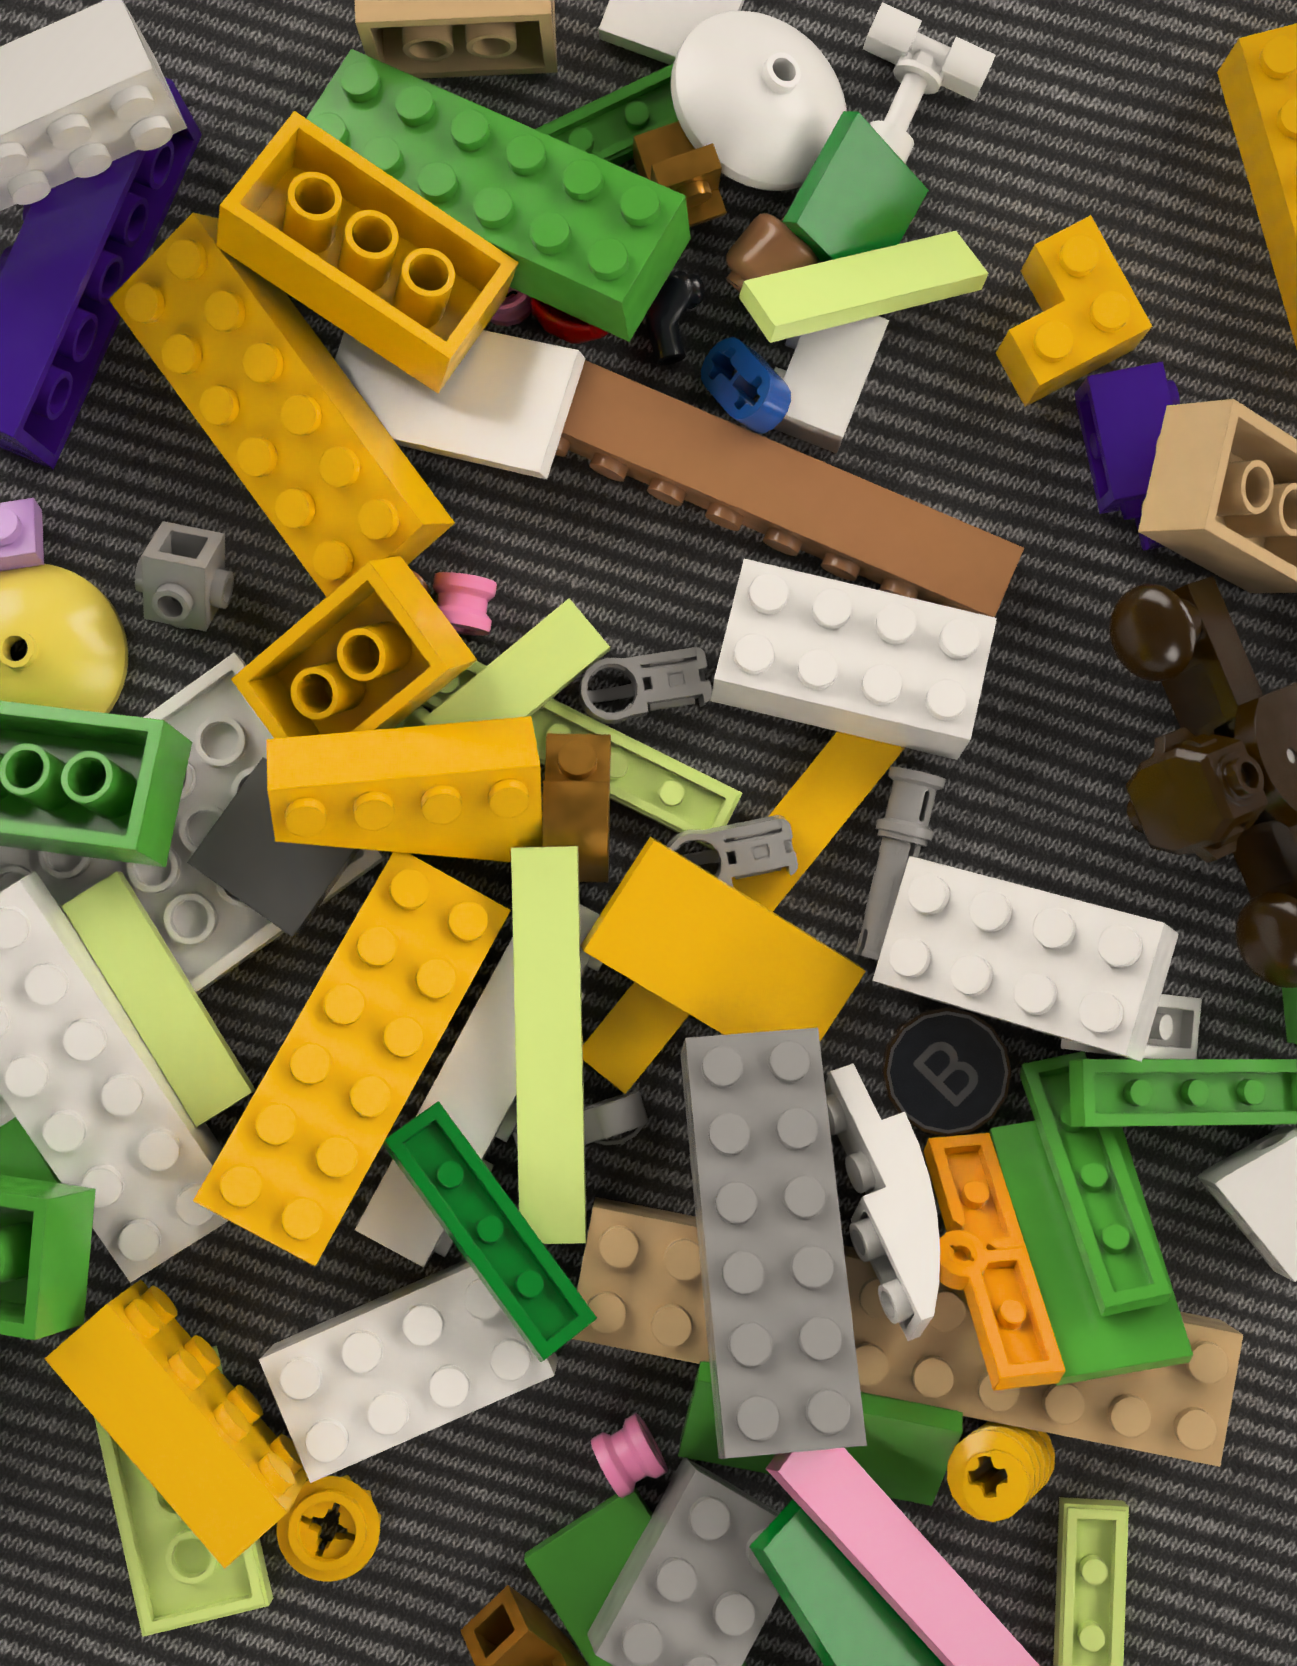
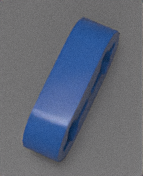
[701,337,791,434]

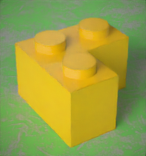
[996,215,1153,407]

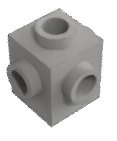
[134,521,234,631]

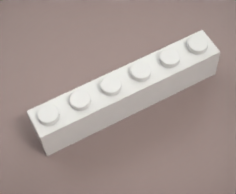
[355,904,603,1267]

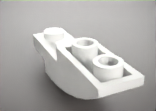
[825,1063,940,1341]

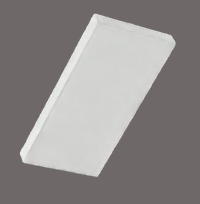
[335,330,586,480]

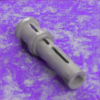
[854,766,946,960]

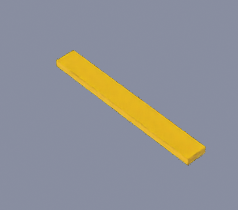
[583,731,905,1094]

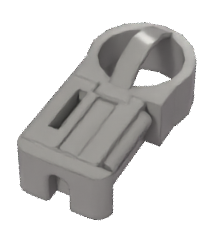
[579,647,712,724]
[667,815,798,887]
[512,1090,649,1150]

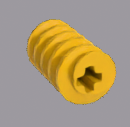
[947,1421,1055,1522]

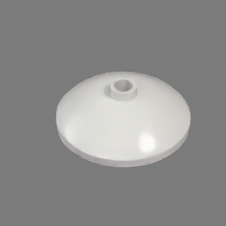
[671,11,847,191]

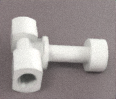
[863,2,996,164]

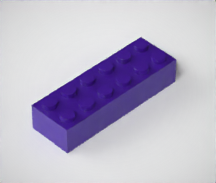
[0,77,202,470]

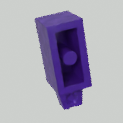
[1074,361,1180,551]

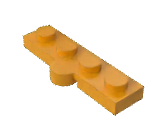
[923,1133,1066,1391]

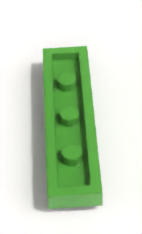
[1020,1051,1172,1317]
[1069,1059,1297,1127]

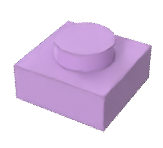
[0,498,44,571]

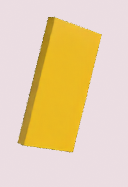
[580,836,866,1041]

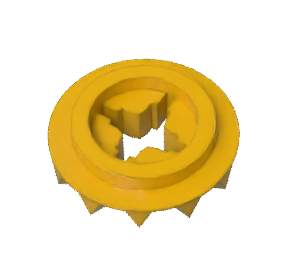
[276,1475,381,1582]

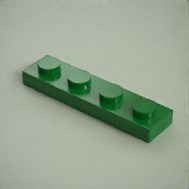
[383,1101,597,1362]

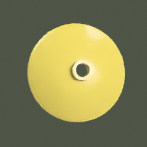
[0,564,128,713]

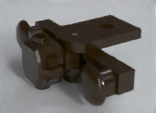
[1109,576,1297,988]

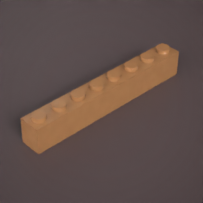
[555,360,1024,617]

